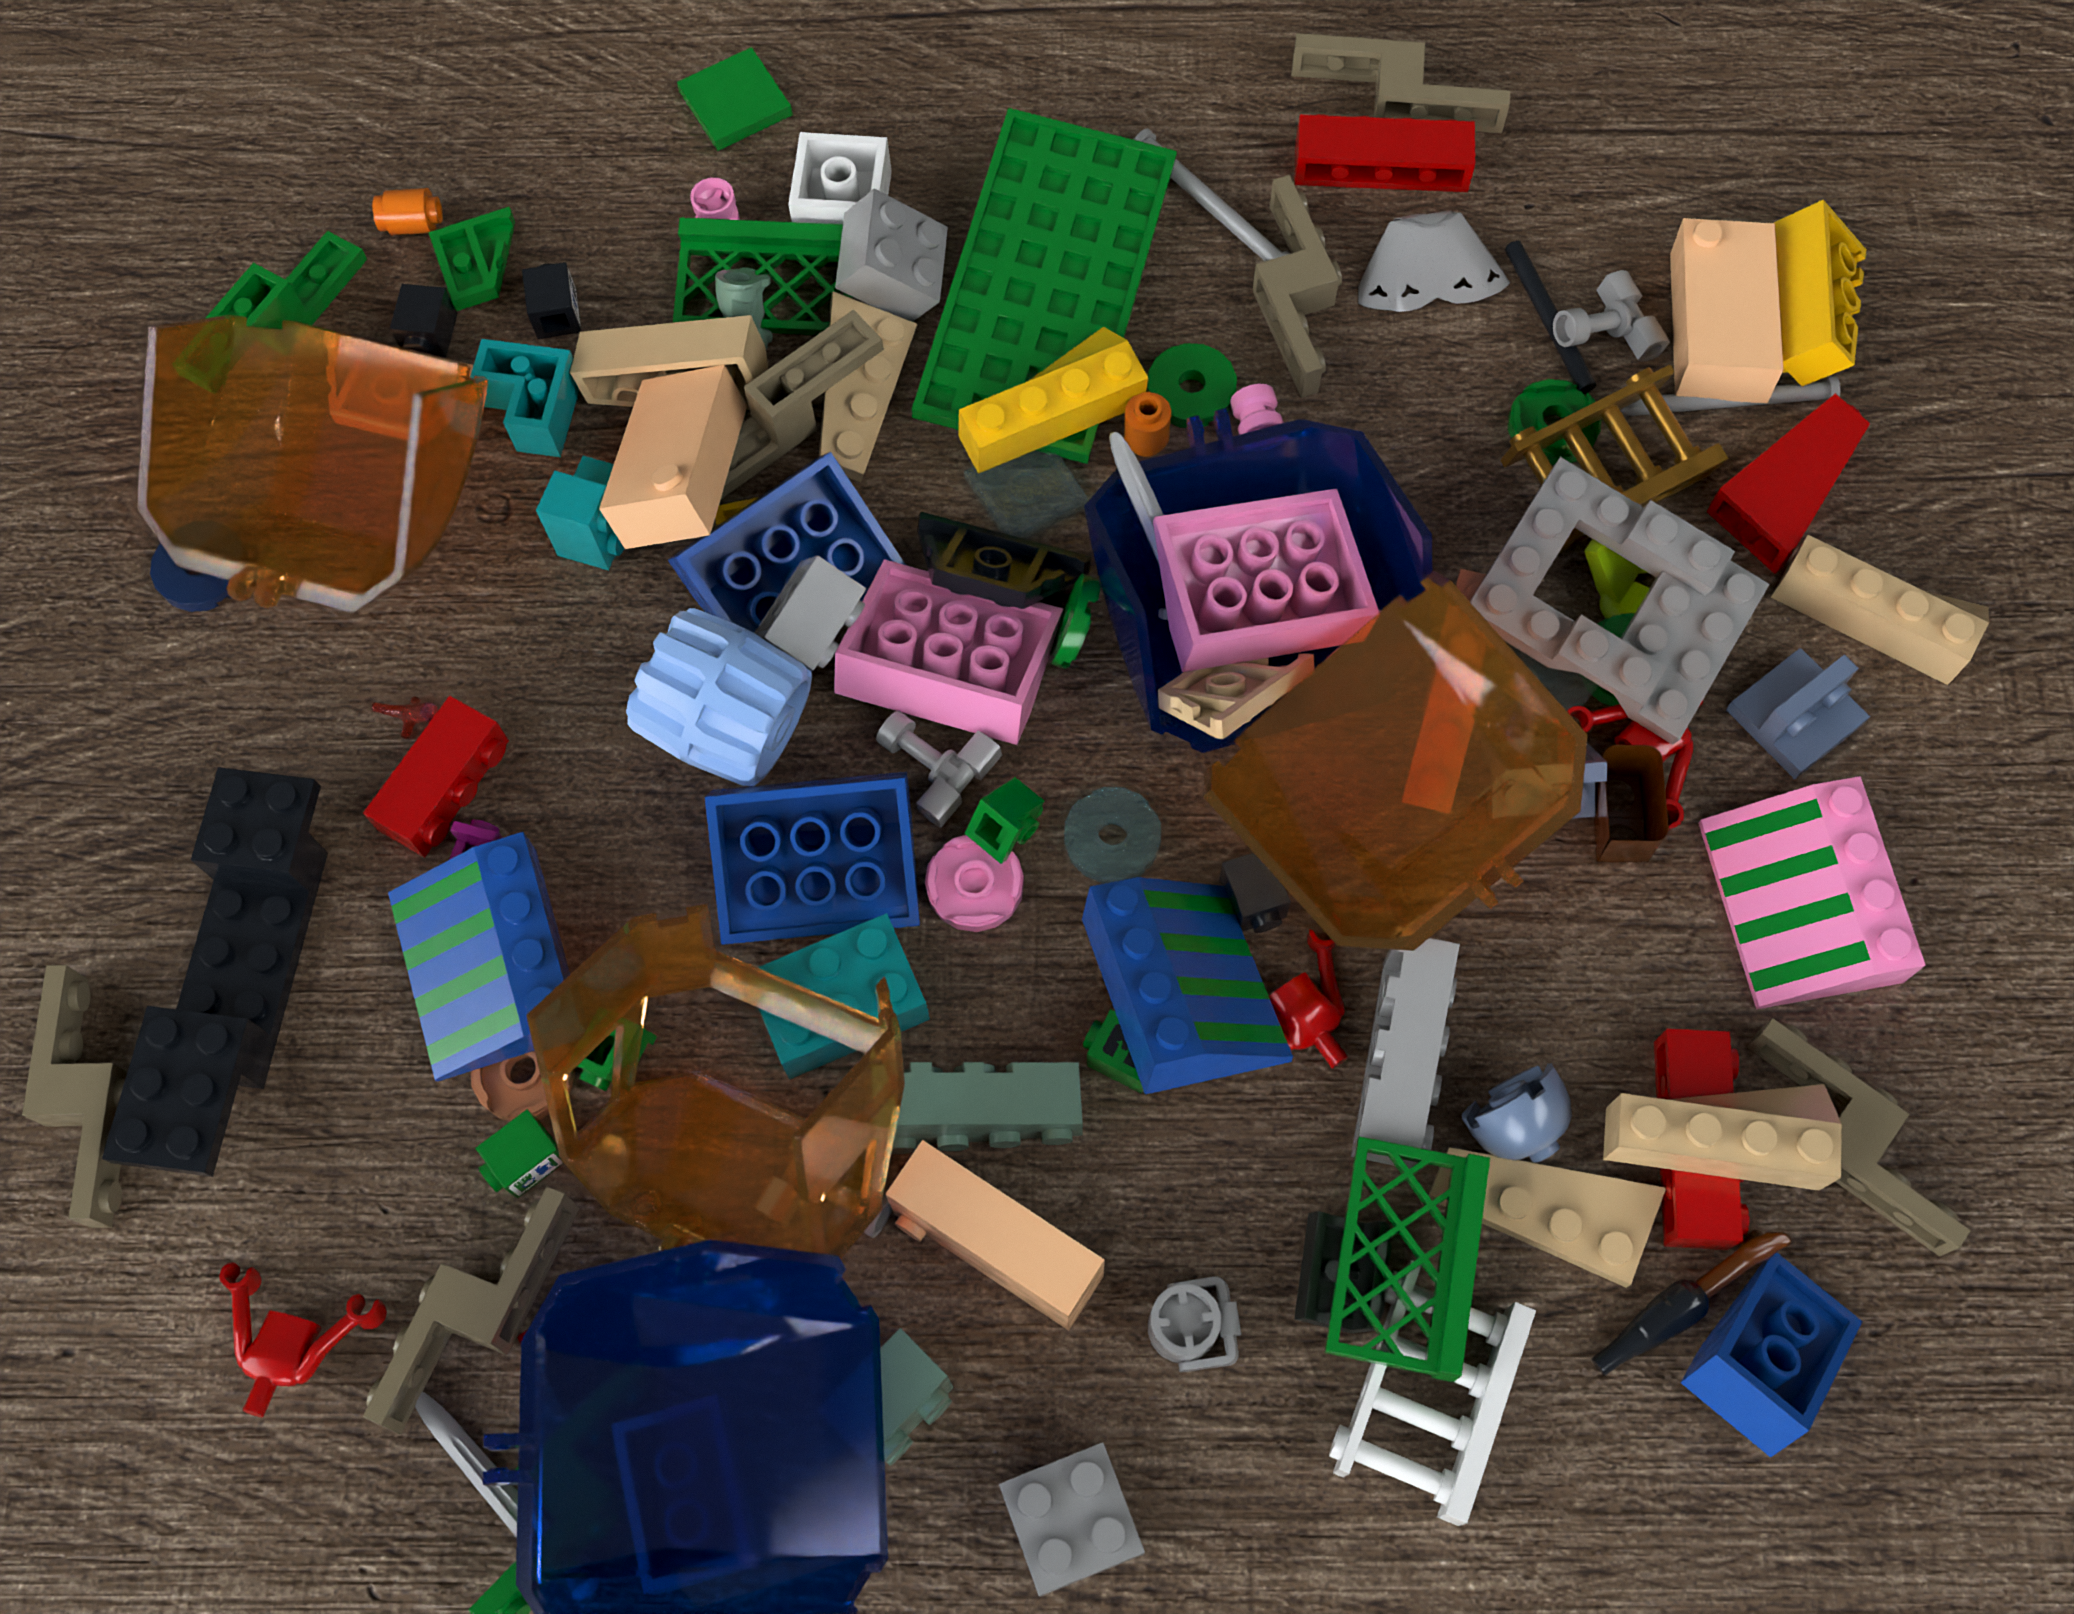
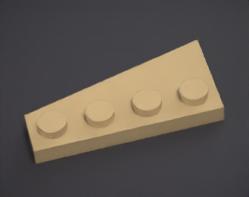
[819,291,917,482]
[1428,1147,1666,1288]

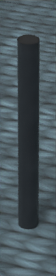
[1505,240,1597,394]

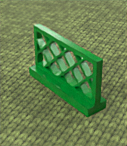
[673,217,854,335]
[1324,1137,1490,1382]

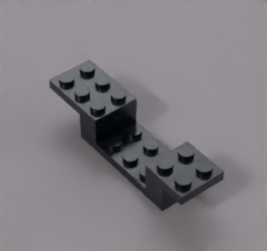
[102,767,328,1177]

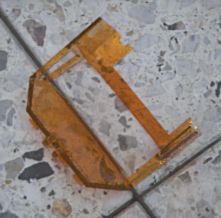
[526,904,905,1298]

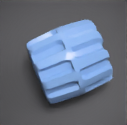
[626,608,812,786]

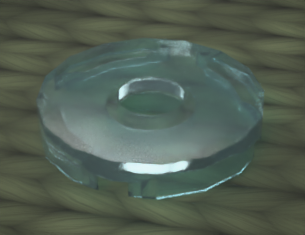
[1064,787,1161,883]

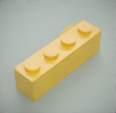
[1774,200,1867,387]
[958,327,1148,474]

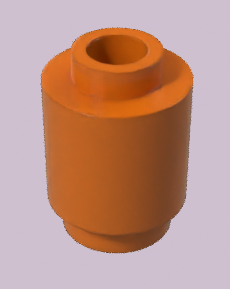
[372,188,443,235]
[1124,392,1171,457]

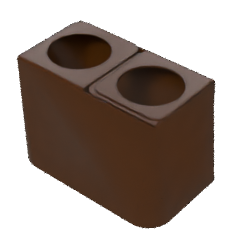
[1594,745,1669,862]

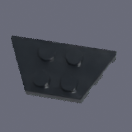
[917,512,1092,609]

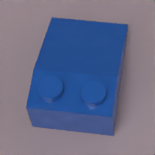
[1680,1253,1863,1458]

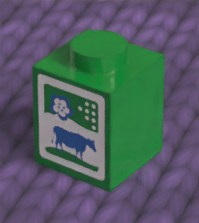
[475,1109,568,1199]

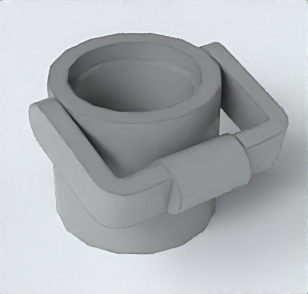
[1148,1277,1241,1372]

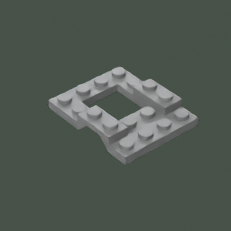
[1462,457,1770,745]

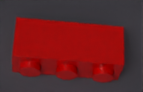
[363,695,509,858]

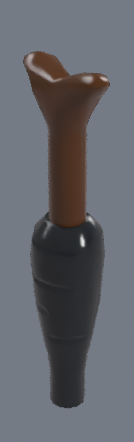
[1591,1229,1791,1376]

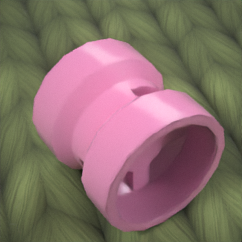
[690,178,740,220]
[1230,384,1286,448]

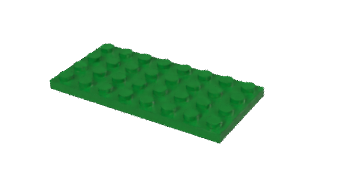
[912,108,1177,464]

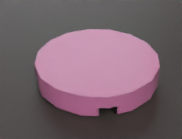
[925,835,1024,932]

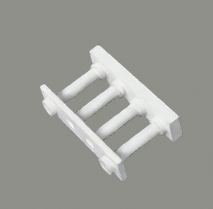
[1329,1260,1536,1526]

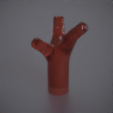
[371,696,438,739]

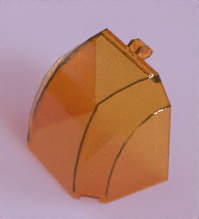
[137,315,488,613]
[1203,570,1588,951]

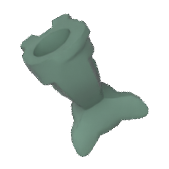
[715,267,773,350]

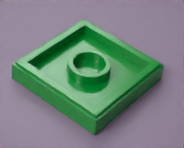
[677,47,793,151]

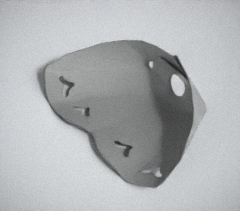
[1358,210,1510,312]

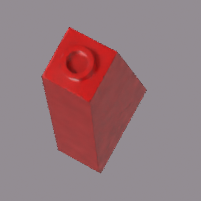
[1707,393,1870,574]

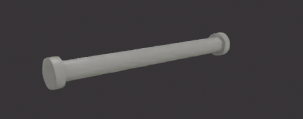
[1134,129,1290,261]
[1620,375,1840,420]

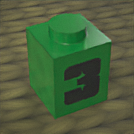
[1082,1009,1143,1094]

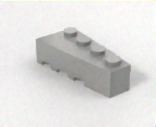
[1351,931,1460,1169]

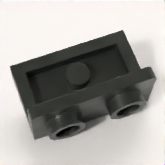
[1294,1211,1391,1333]

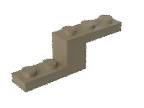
[1291,33,1510,133]
[1252,174,1342,398]
[720,310,884,500]
[22,965,127,1228]
[1747,1019,1971,1257]
[362,1186,580,1435]

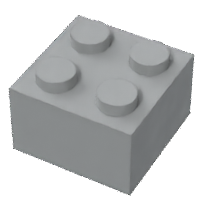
[835,188,948,322]
[754,555,866,671]
[999,1442,1145,1597]

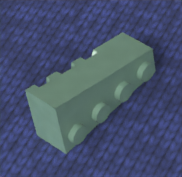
[865,1062,1083,1154]

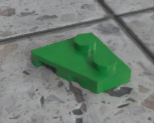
[428,207,515,311]

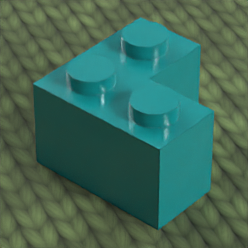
[470,339,579,458]
[536,455,625,571]

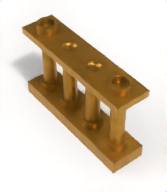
[1500,364,1728,554]

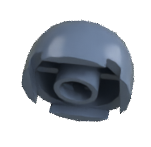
[1462,1064,1572,1163]

